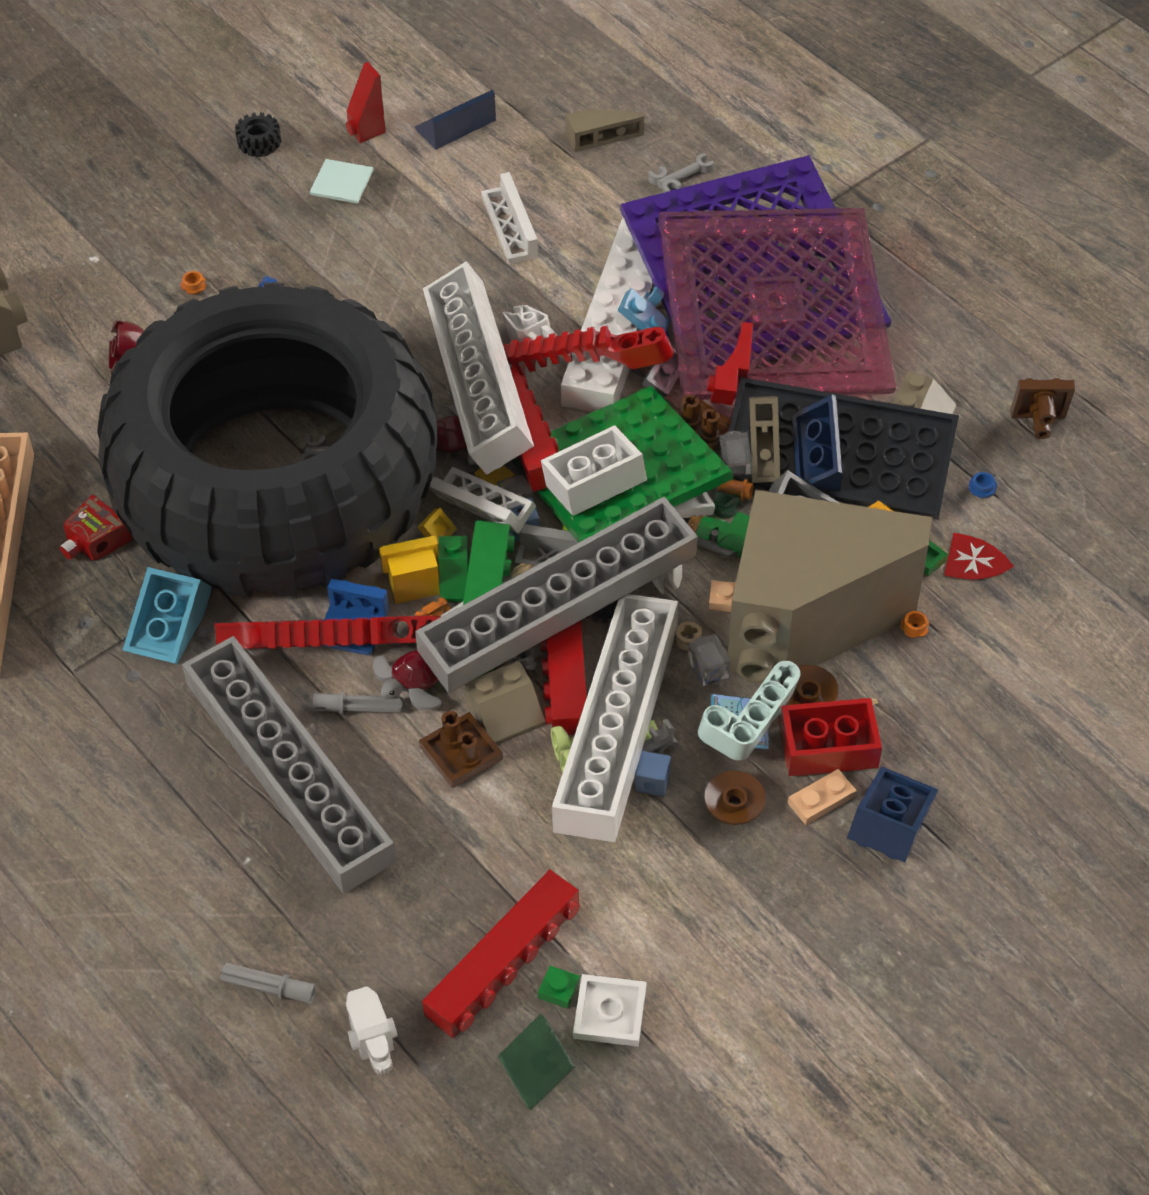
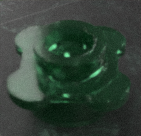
[713,491,741,519]

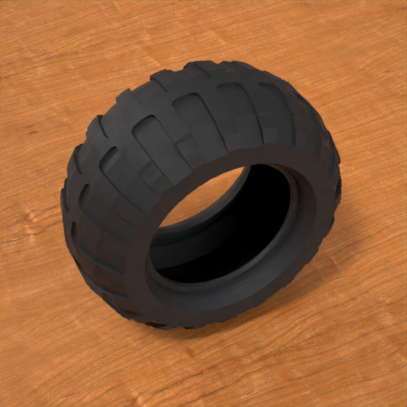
[97,282,438,597]

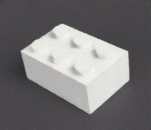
[541,425,647,516]

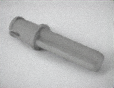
[313,691,403,715]
[220,963,317,1004]

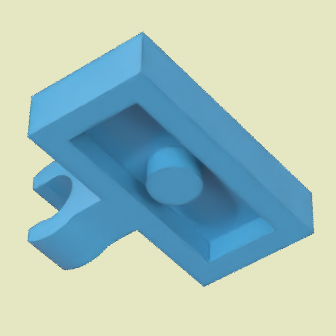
[617,286,670,332]

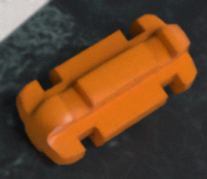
[415,597,450,616]

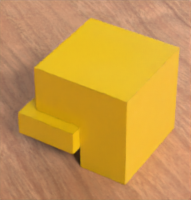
[379,535,440,604]

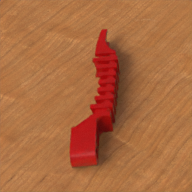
[503,326,674,375]
[214,615,441,649]

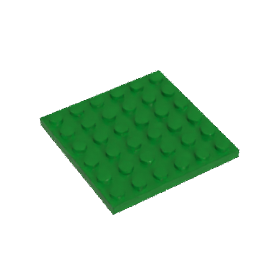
[510,386,733,543]

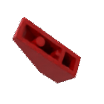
[345,62,386,143]

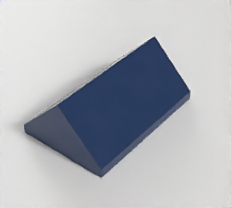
[414,89,496,150]
[792,395,842,490]

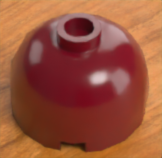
[108,320,144,373]

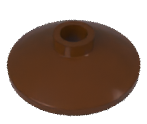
[780,665,839,705]
[704,771,766,825]

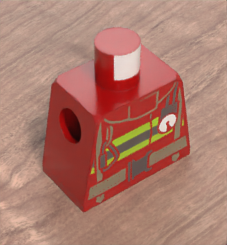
[59,494,133,561]

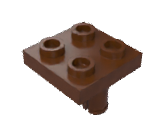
[1010,378,1075,439]
[678,394,731,452]
[419,711,503,789]

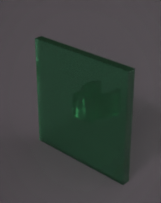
[498,1014,575,1109]

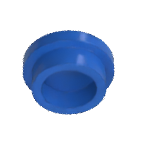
[968,472,997,498]

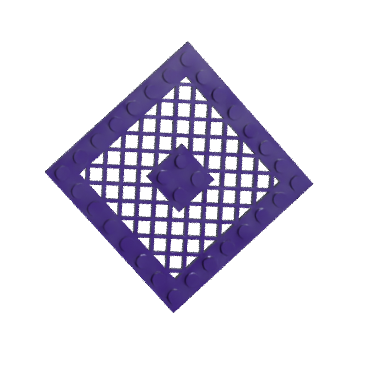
[620,155,892,381]

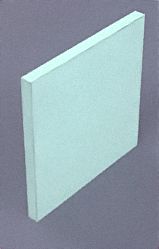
[310,159,373,204]

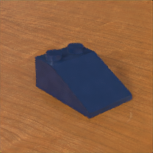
[847,766,938,862]

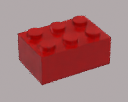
[779,698,882,777]

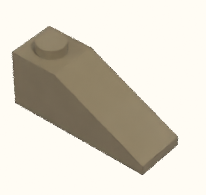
[565,109,645,152]
[749,396,780,483]

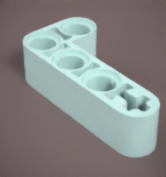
[698,661,800,761]

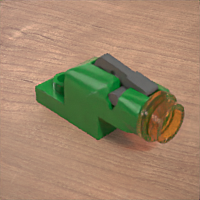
[688,512,750,559]

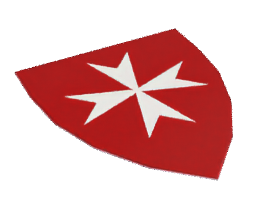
[944,532,1014,580]

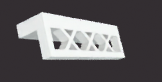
[481,172,538,264]
[429,467,536,534]

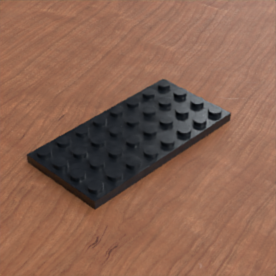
[722,377,959,520]

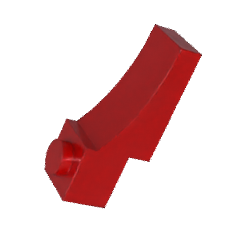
[707,322,753,405]

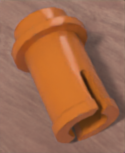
[717,479,754,502]

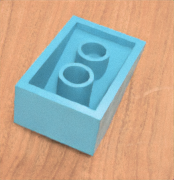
[123,567,212,664]

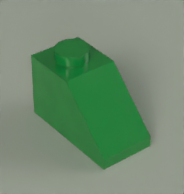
[438,536,469,603]

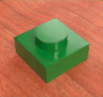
[923,540,948,576]
[538,966,580,1009]

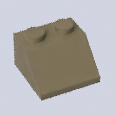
[893,371,956,414]
[465,661,545,745]

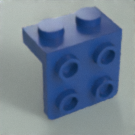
[324,579,389,655]

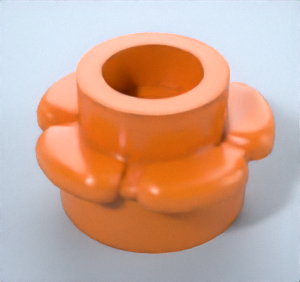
[181,271,206,295]
[900,611,929,638]

